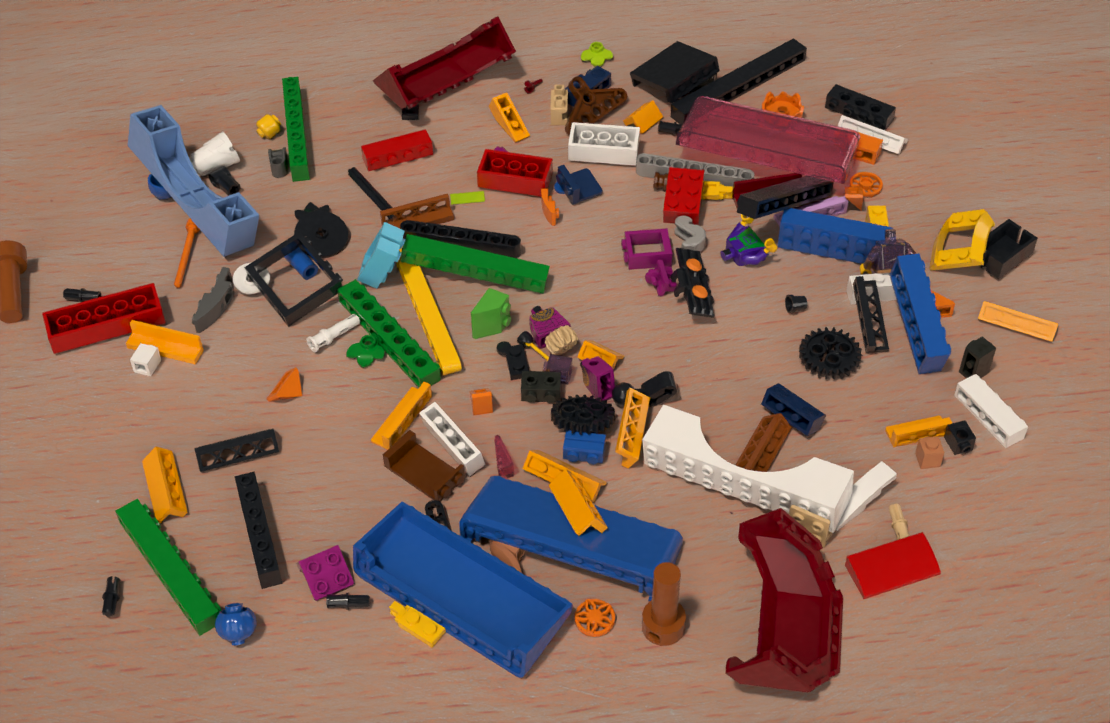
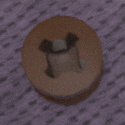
[653,172,668,190]

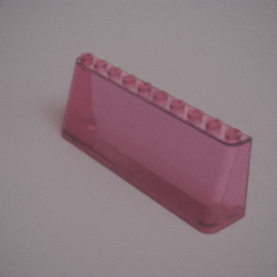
[675,96,860,184]

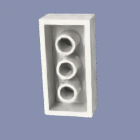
[568,122,640,166]

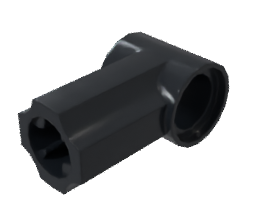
[208,166,241,196]

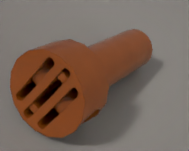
[0,240,27,323]
[642,562,686,646]

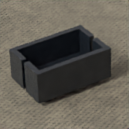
[978,219,1038,279]

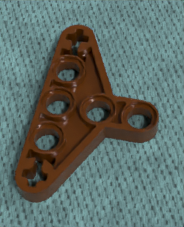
[565,76,628,136]

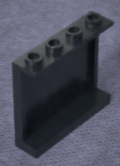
[630,41,720,103]

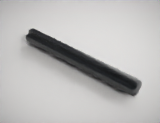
[348,167,394,219]

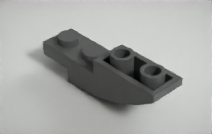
[192,267,234,333]

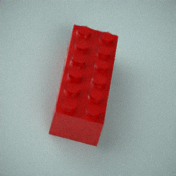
[42,283,166,354]

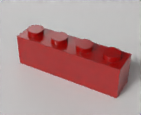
[361,129,433,172]

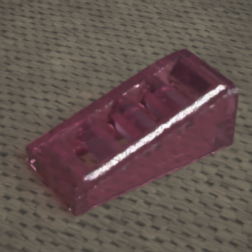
[494,435,514,479]

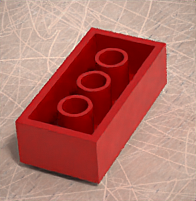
[477,149,553,196]

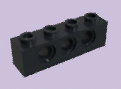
[825,84,896,131]

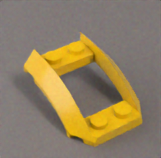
[929,209,995,271]

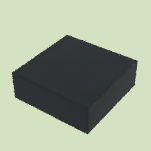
[401,104,419,120]

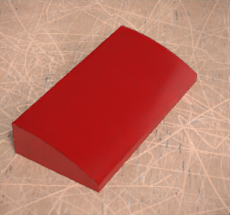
[845,532,941,599]

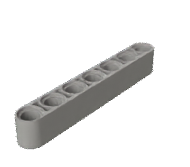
[636,153,754,186]

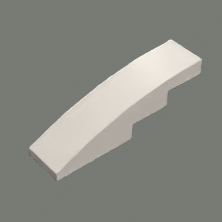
[835,461,897,531]

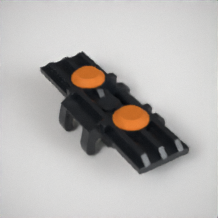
[671,248,714,318]

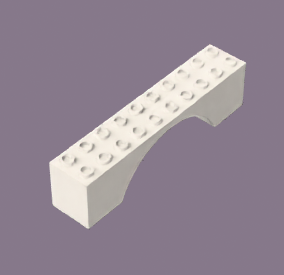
[642,405,854,533]

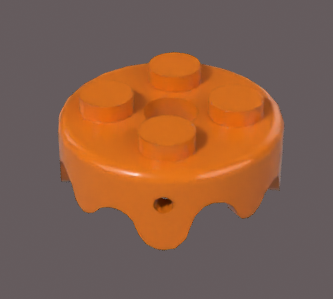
[761,91,804,127]

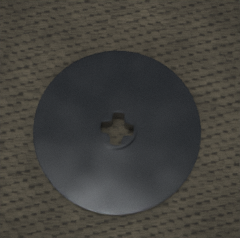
[294,211,348,258]

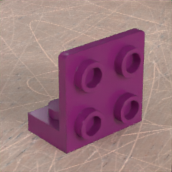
[296,545,354,601]

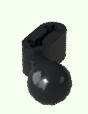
[612,371,677,407]

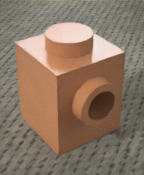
[915,436,944,469]

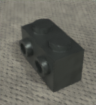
[959,336,996,379]
[521,371,561,403]

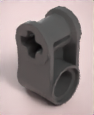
[268,147,287,178]

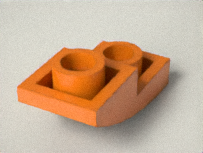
[541,189,559,226]

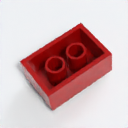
[663,167,704,225]

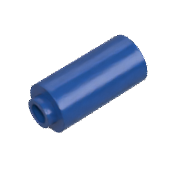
[284,248,318,280]

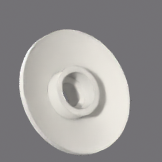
[233,263,270,294]

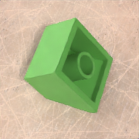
[471,288,511,339]

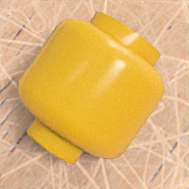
[256,114,281,139]

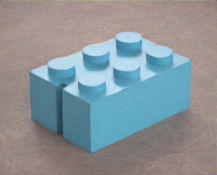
[357,222,405,289]

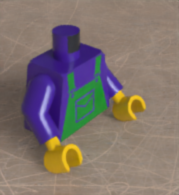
[720,214,777,266]

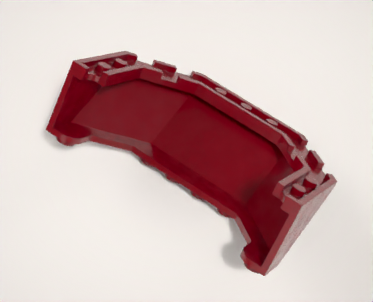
[373,16,516,109]
[725,508,843,693]

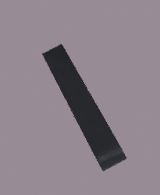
[400,220,521,258]

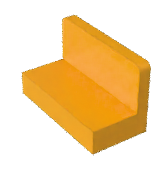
[623,100,663,134]
[577,340,624,370]

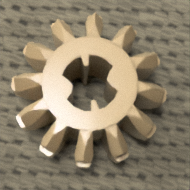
[545,325,578,356]

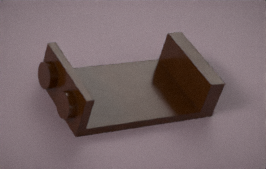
[383,430,465,501]

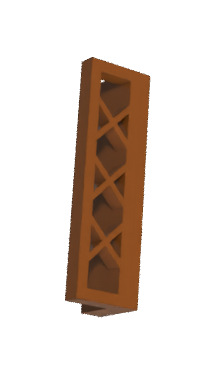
[380,193,454,228]
[736,413,792,472]

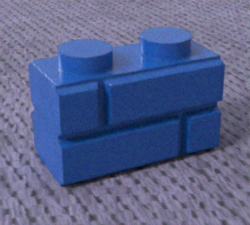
[563,431,606,464]

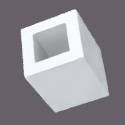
[130,343,161,376]

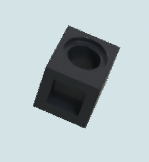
[944,420,976,455]

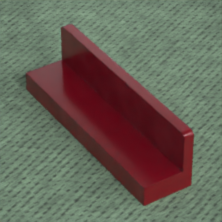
[732,172,802,208]

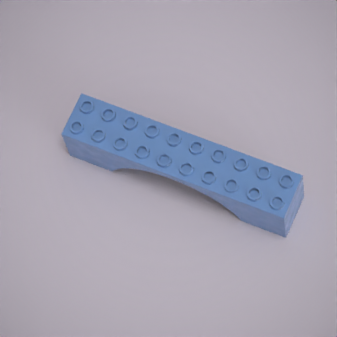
[128,105,259,257]

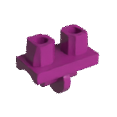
[645,260,677,296]

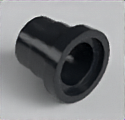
[785,294,807,313]

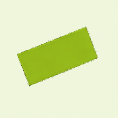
[450,191,485,205]

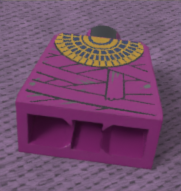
[529,306,571,349]
[580,356,615,401]

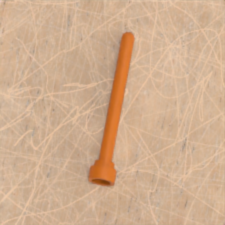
[174,219,200,288]

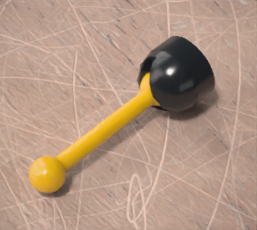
[517,331,555,365]

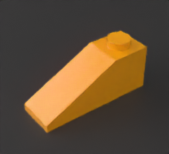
[489,92,530,143]

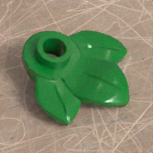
[346,335,385,368]

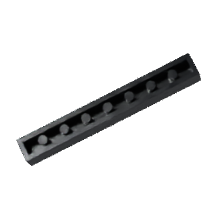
[737,173,835,219]

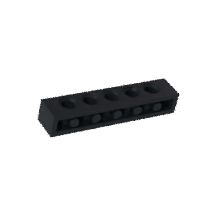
[234,471,283,589]

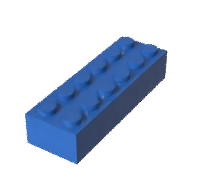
[777,208,893,266]
[889,253,951,374]

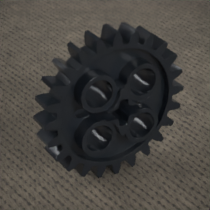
[799,327,862,380]
[551,394,615,435]

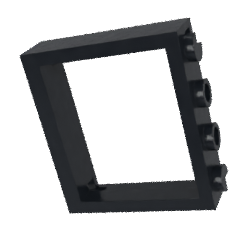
[244,232,343,327]

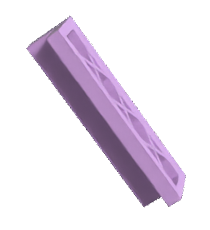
[774,196,849,227]

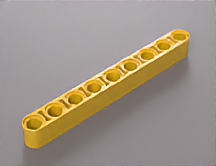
[396,256,462,376]

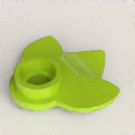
[581,42,613,67]

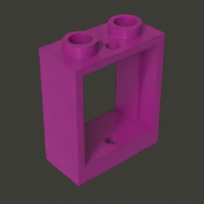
[621,228,672,270]

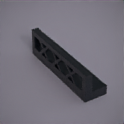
[853,276,889,353]
[194,428,279,472]

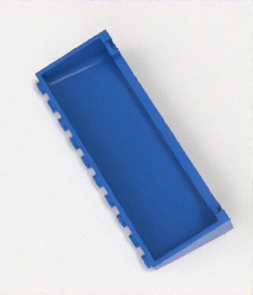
[459,476,683,602]
[353,501,573,678]

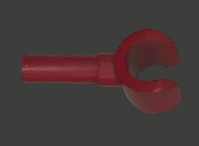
[524,79,543,94]

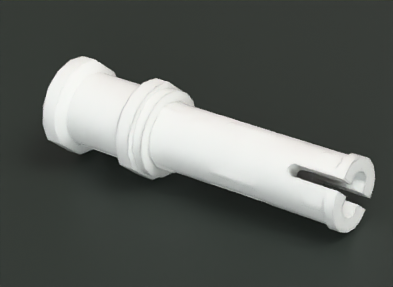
[306,314,360,352]

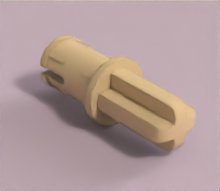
[889,503,910,540]

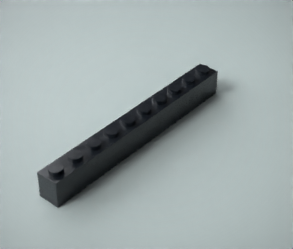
[670,38,807,125]

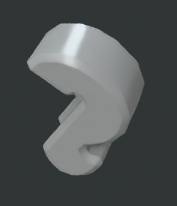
[674,216,706,252]

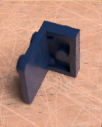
[556,165,603,204]

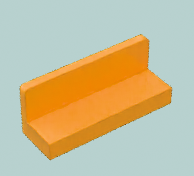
[885,415,952,448]

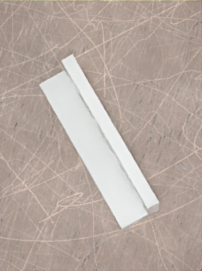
[836,115,908,154]

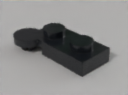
[497,341,529,380]

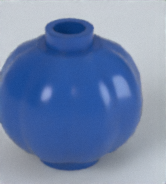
[215,603,257,645]

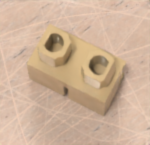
[551,85,568,125]

